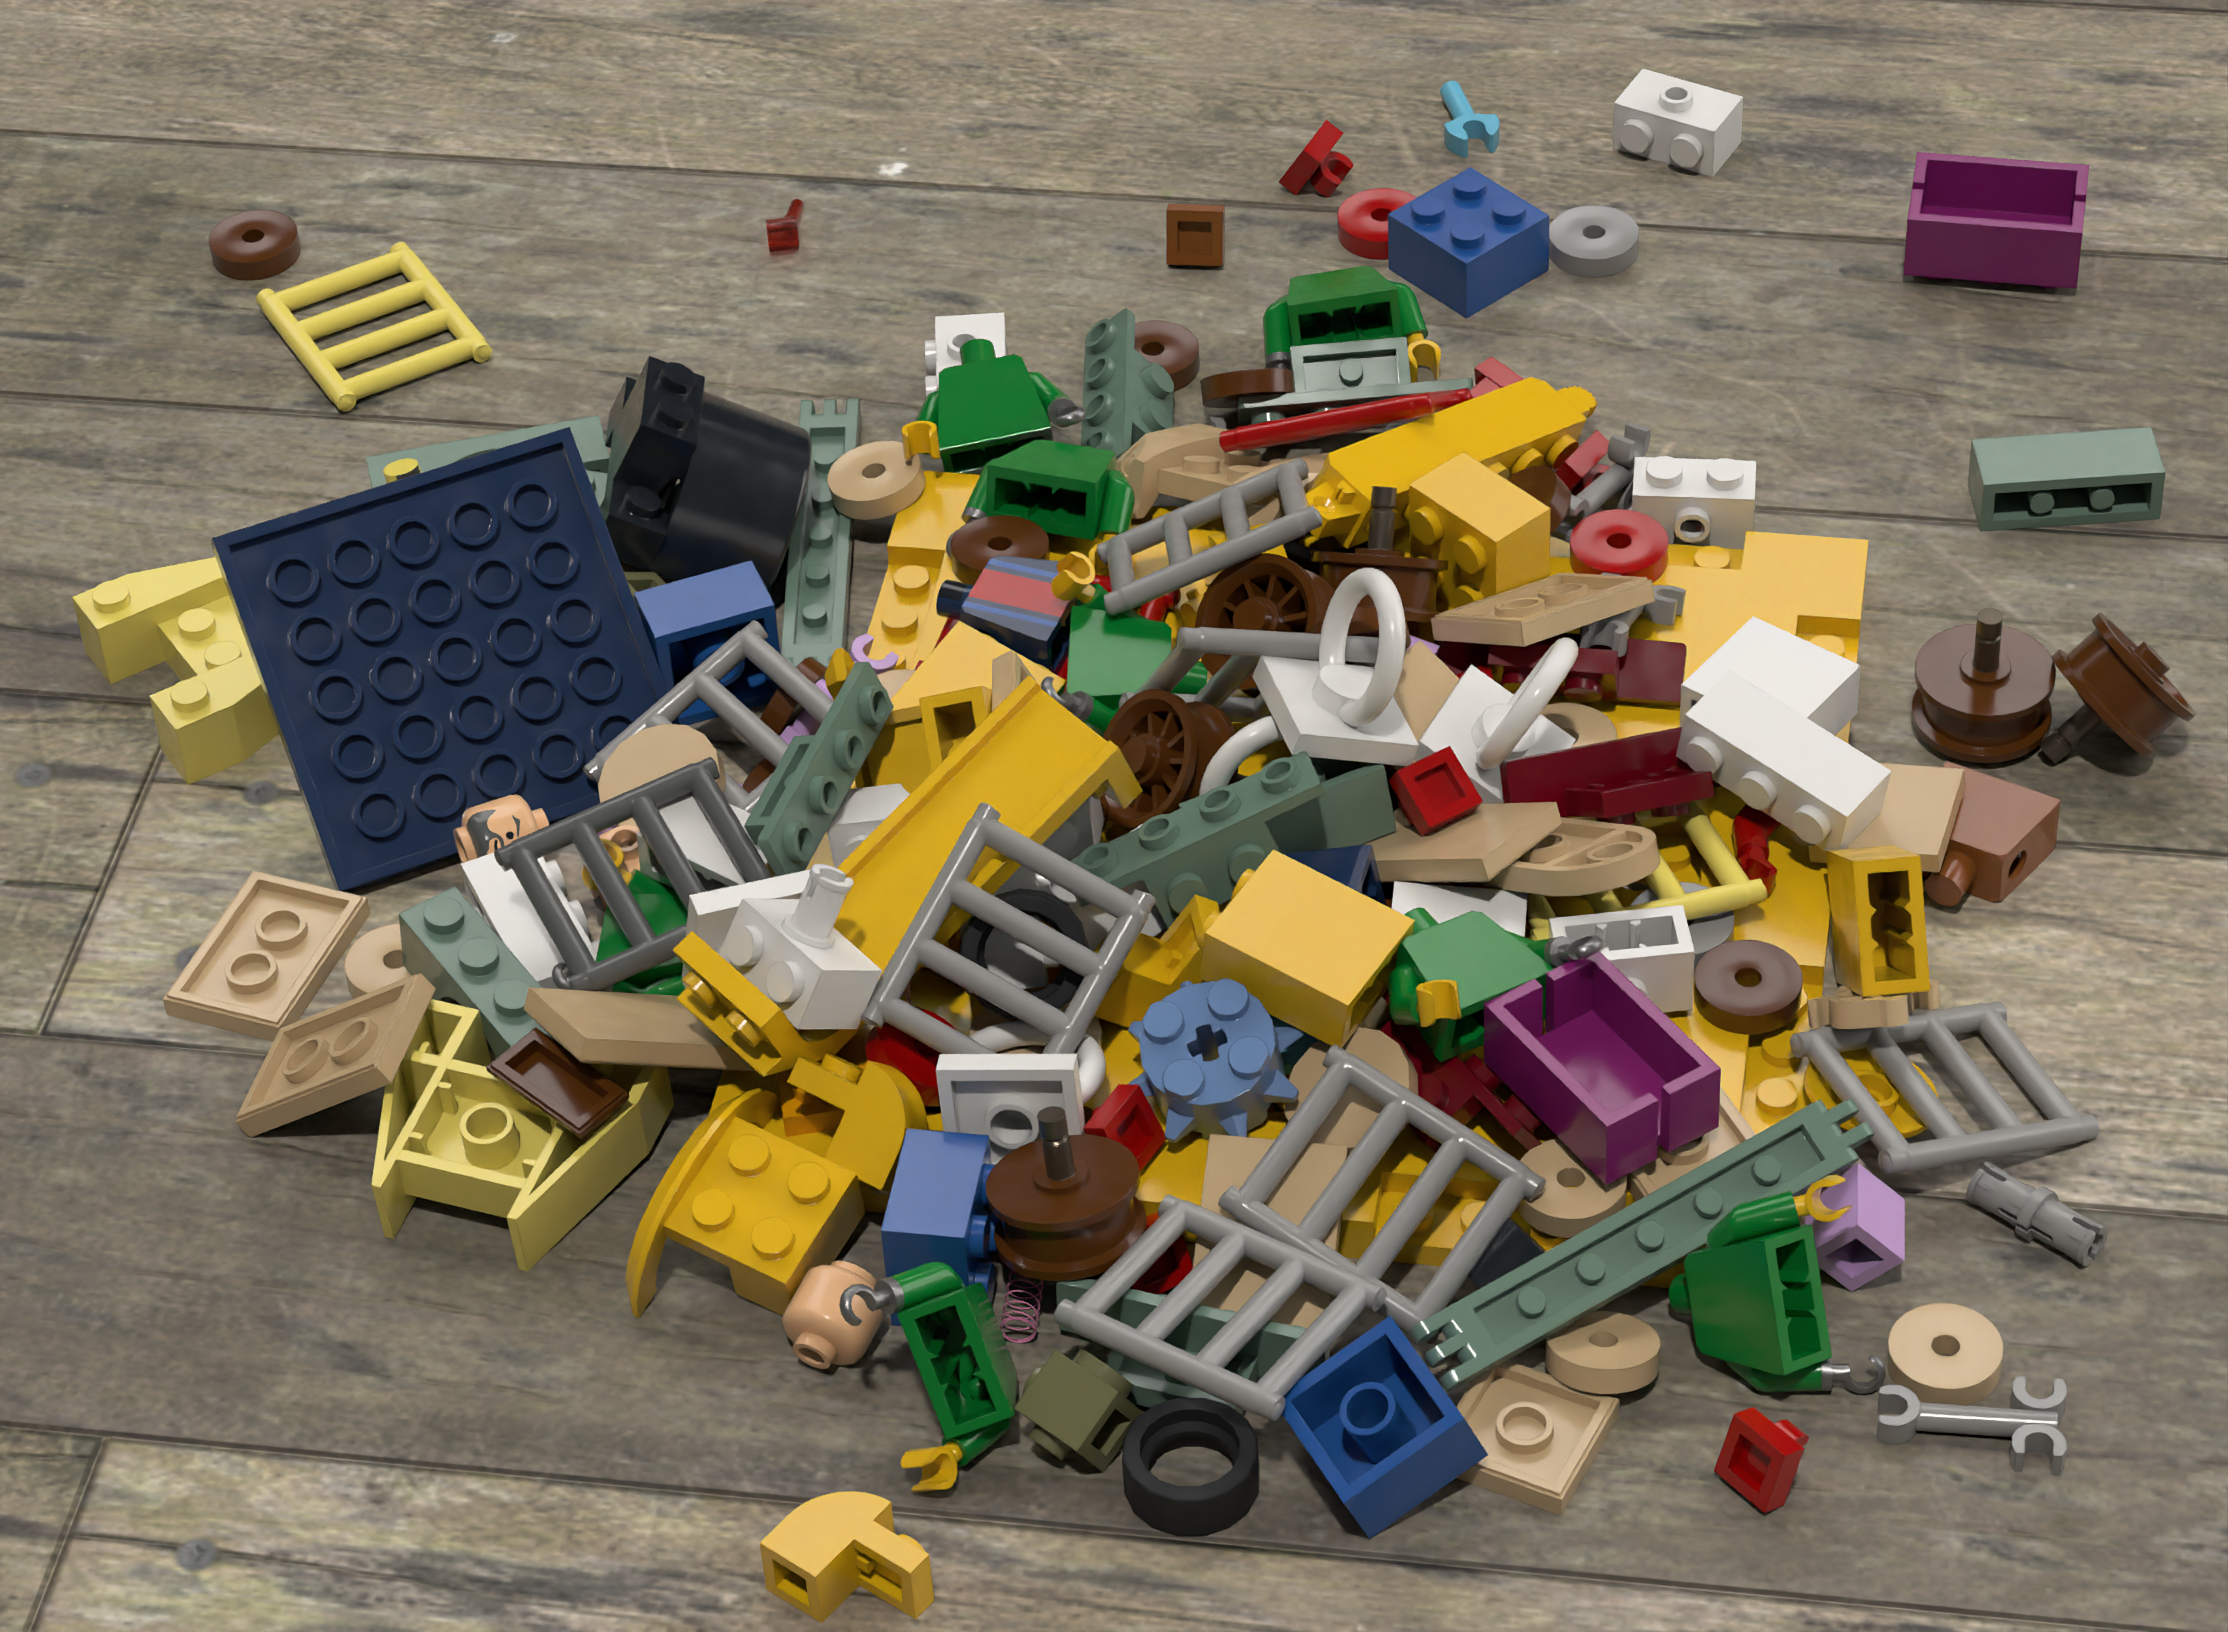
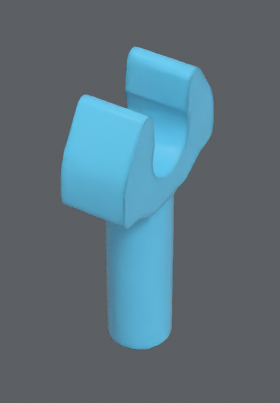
[1440,81,1500,158]

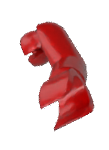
[1732,804,1782,895]

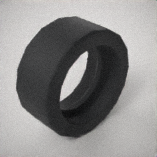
[960,888,1089,1020]
[1122,1398,1259,1536]

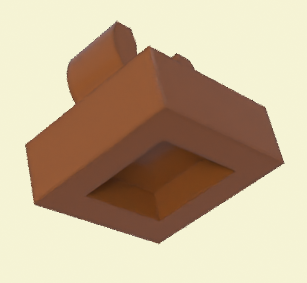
[1166,204,1225,266]

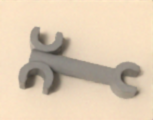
[1550,422,1651,543]
[1578,573,1686,657]
[1877,1376,2067,1475]

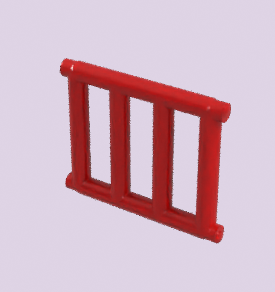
[1219,388,1473,453]

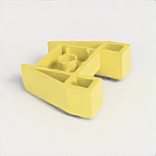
[72,557,279,785]
[371,999,674,1271]

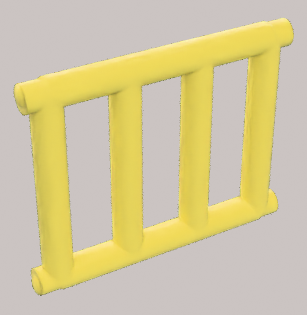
[256,242,492,412]
[1526,799,1767,941]

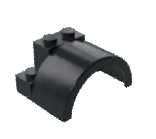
[600,356,812,593]

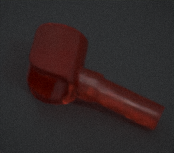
[766,199,804,253]

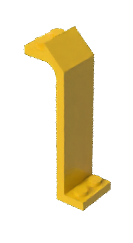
[673,675,1143,1077]

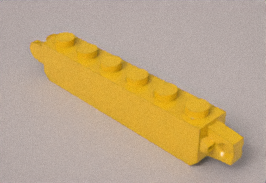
[1306,377,1598,549]

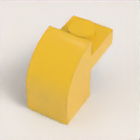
[1094,894,1220,1028]
[787,1053,927,1192]
[760,1491,934,1623]

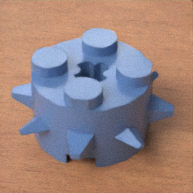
[1128,978,1304,1143]

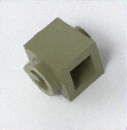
[1014,1349,1143,1472]

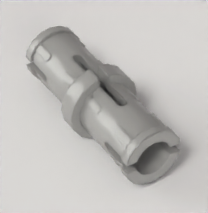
[1966,1162,2108,1267]

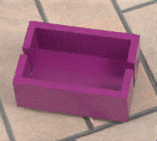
[1904,152,2089,289]
[1484,951,1721,1185]

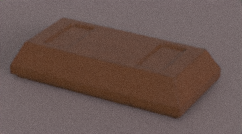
[486,1027,630,1140]

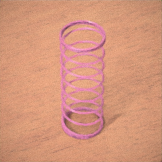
[1000,1270,1044,1343]

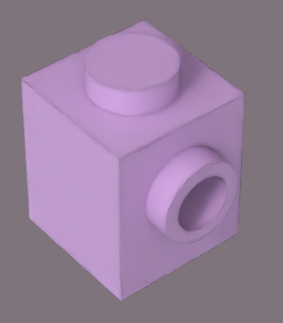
[1805,1163,1905,1292]

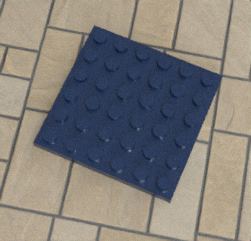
[211,427,680,893]

